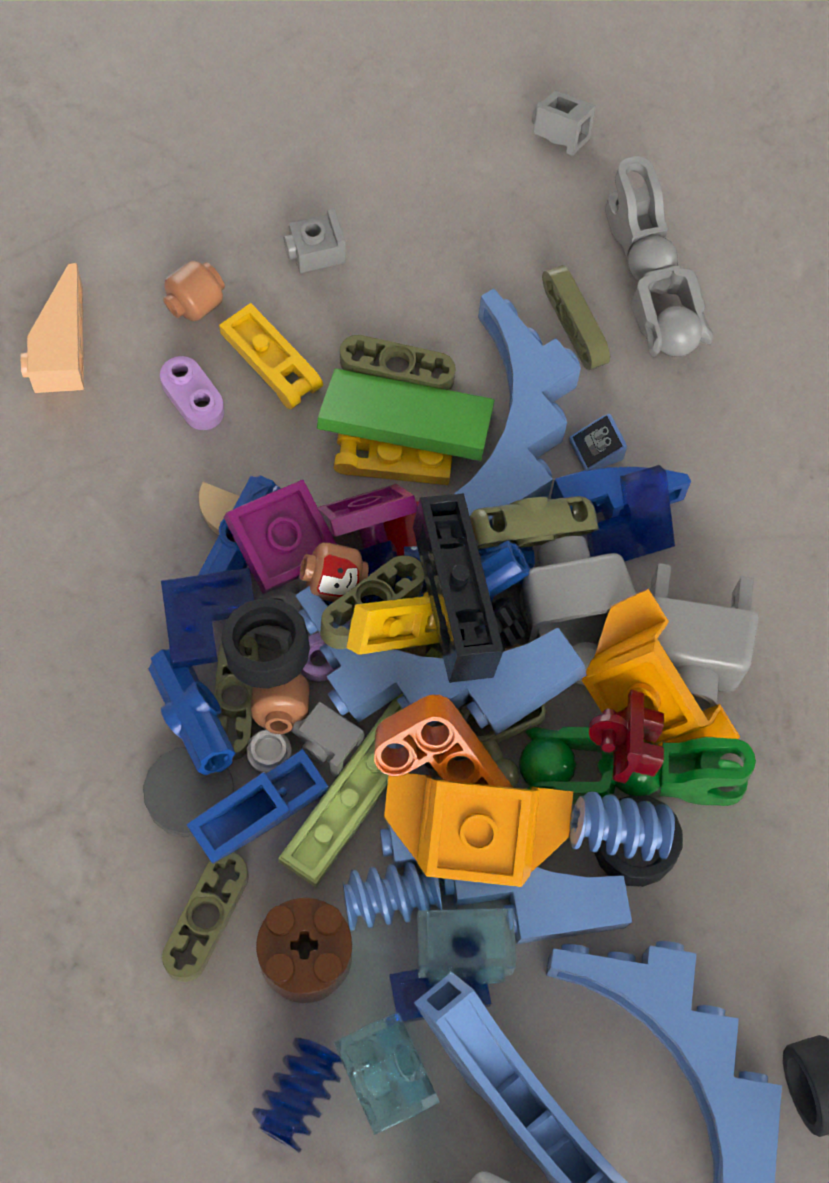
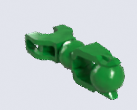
[519,727,756,806]

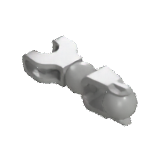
[605,156,713,358]

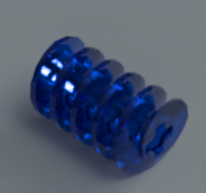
[252,1037,349,1154]

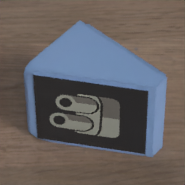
[569,414,627,471]

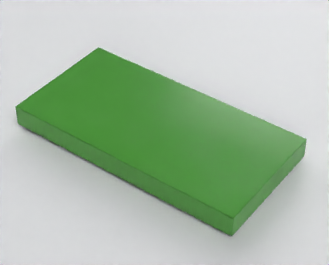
[317,368,495,461]

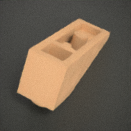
[20,263,84,393]

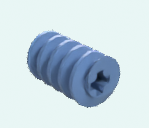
[570,792,675,861]
[342,861,442,931]

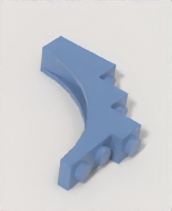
[454,288,581,538]
[295,586,586,736]
[380,743,632,944]
[546,941,782,1183]
[414,972,628,1183]

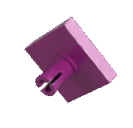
[224,479,337,594]
[318,484,417,563]

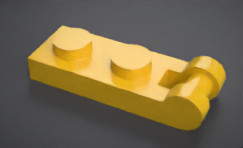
[219,303,323,410]
[333,433,452,485]
[346,592,439,655]

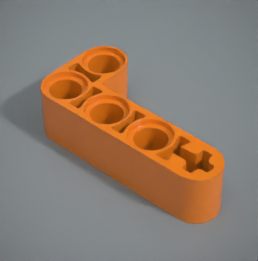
[374,695,513,788]

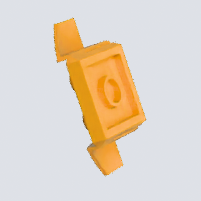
[582,588,740,746]
[384,773,573,887]

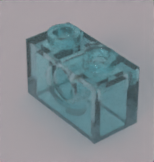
[416,908,516,985]
[333,1012,440,1135]

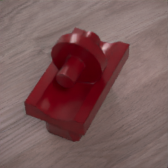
[588,689,664,784]

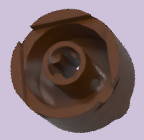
[256,897,352,1003]

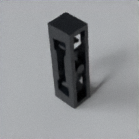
[413,493,503,683]

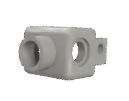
[519,536,636,646]
[650,563,759,711]

